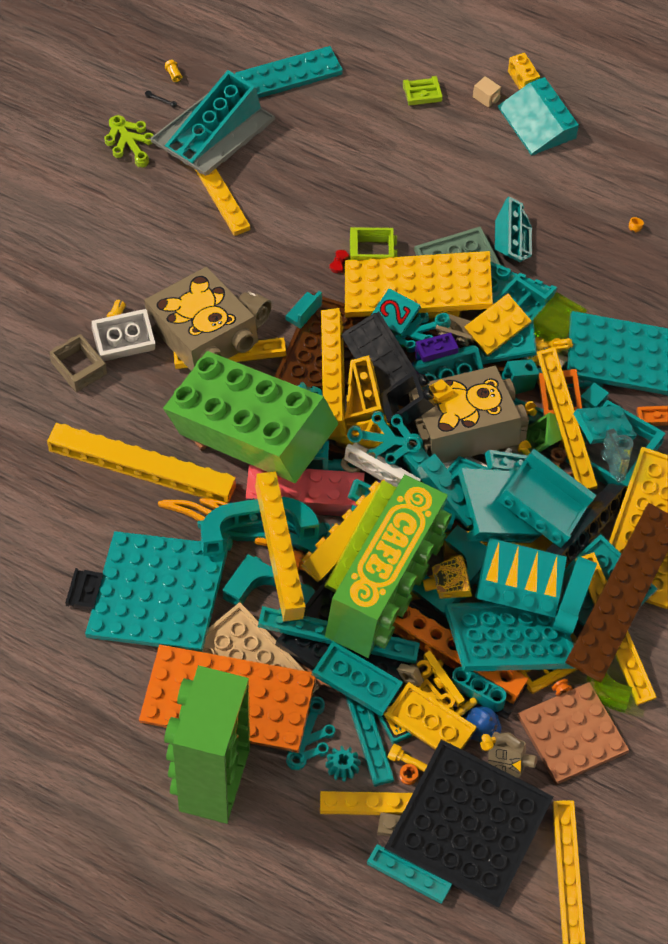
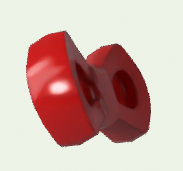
[329,250,350,274]

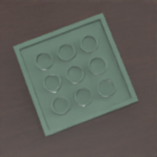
[414,227,500,265]

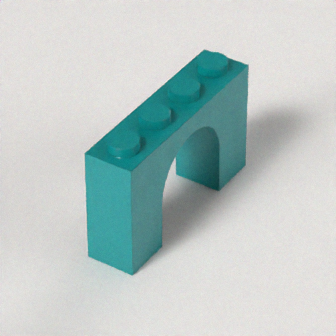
[412,525,487,618]
[223,554,315,610]

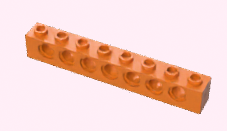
[392,607,529,704]

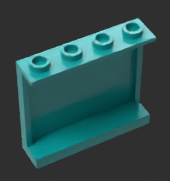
[497,449,596,548]
[451,467,542,543]

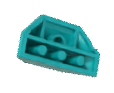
[495,196,532,262]

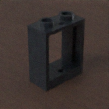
[379,370,435,430]

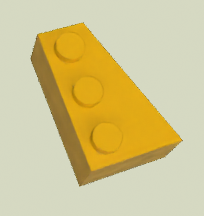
[344,355,385,422]

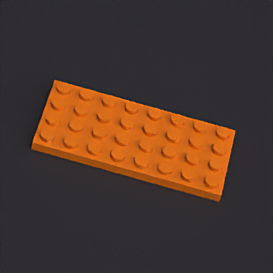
[139,644,316,753]

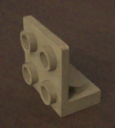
[435,314,474,347]

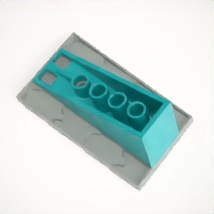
[150,70,275,176]

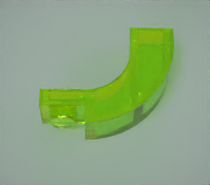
[587,672,633,713]

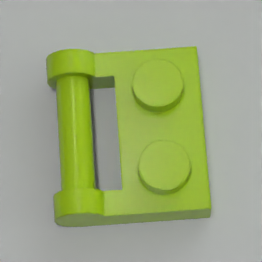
[403,76,442,106]

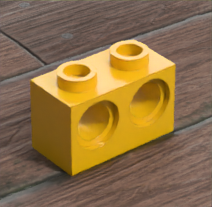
[508,53,540,90]

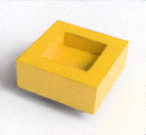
[429,379,453,404]

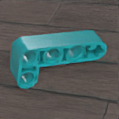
[552,556,597,635]

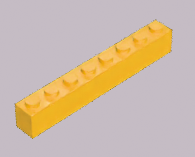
[321,308,346,438]
[255,472,305,622]

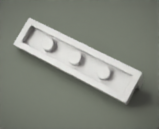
[344,443,421,487]

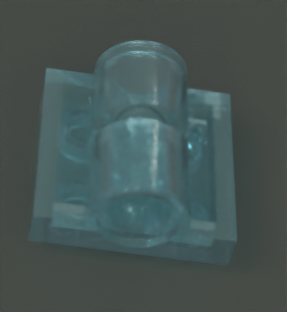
[601,429,634,482]

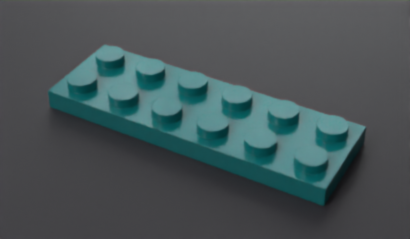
[235,46,343,98]

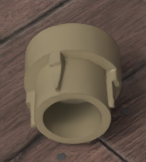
[238,291,272,328]

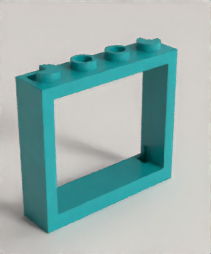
[566,400,666,486]

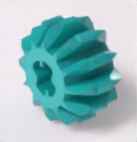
[325,746,361,782]

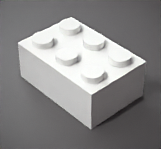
[92,309,155,361]

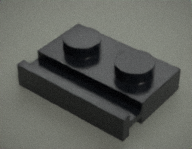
[65,568,103,611]

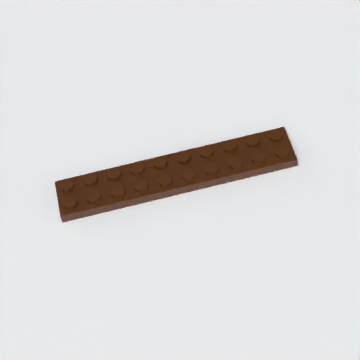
[565,503,668,683]

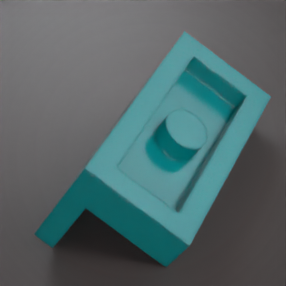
[286,291,322,329]

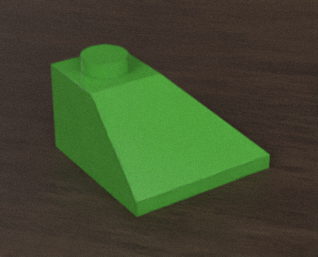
[526,412,562,454]

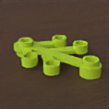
[104,115,154,167]

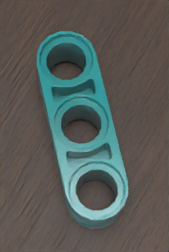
[451,667,506,712]

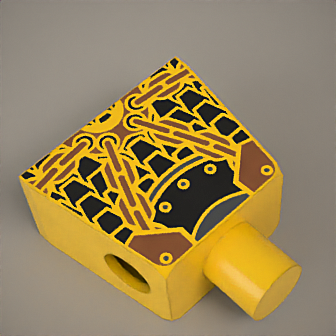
[423,555,472,599]

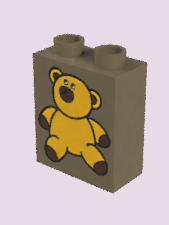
[144,267,258,371]
[409,366,528,463]

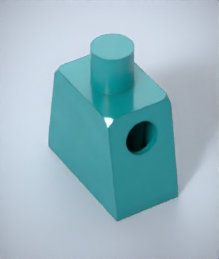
[501,359,542,394]

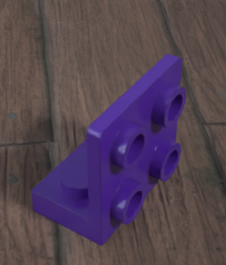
[415,332,459,362]

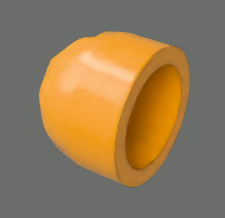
[629,217,644,233]

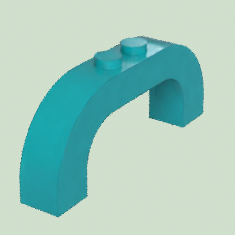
[201,497,319,556]

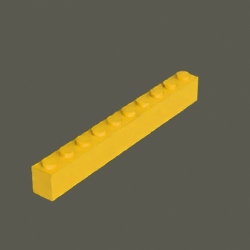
[47,423,236,503]

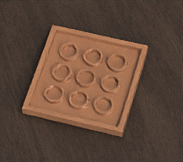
[517,682,629,785]

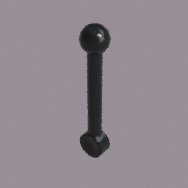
[145,91,177,108]

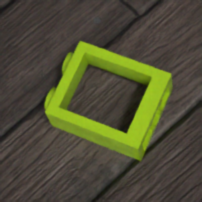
[350,227,397,261]

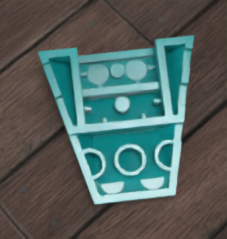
[485,261,557,323]

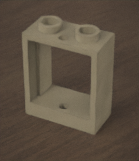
[49,334,107,392]

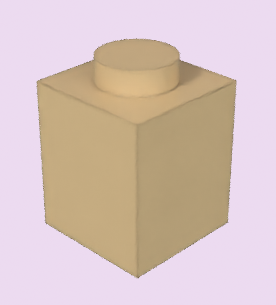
[473,76,501,108]

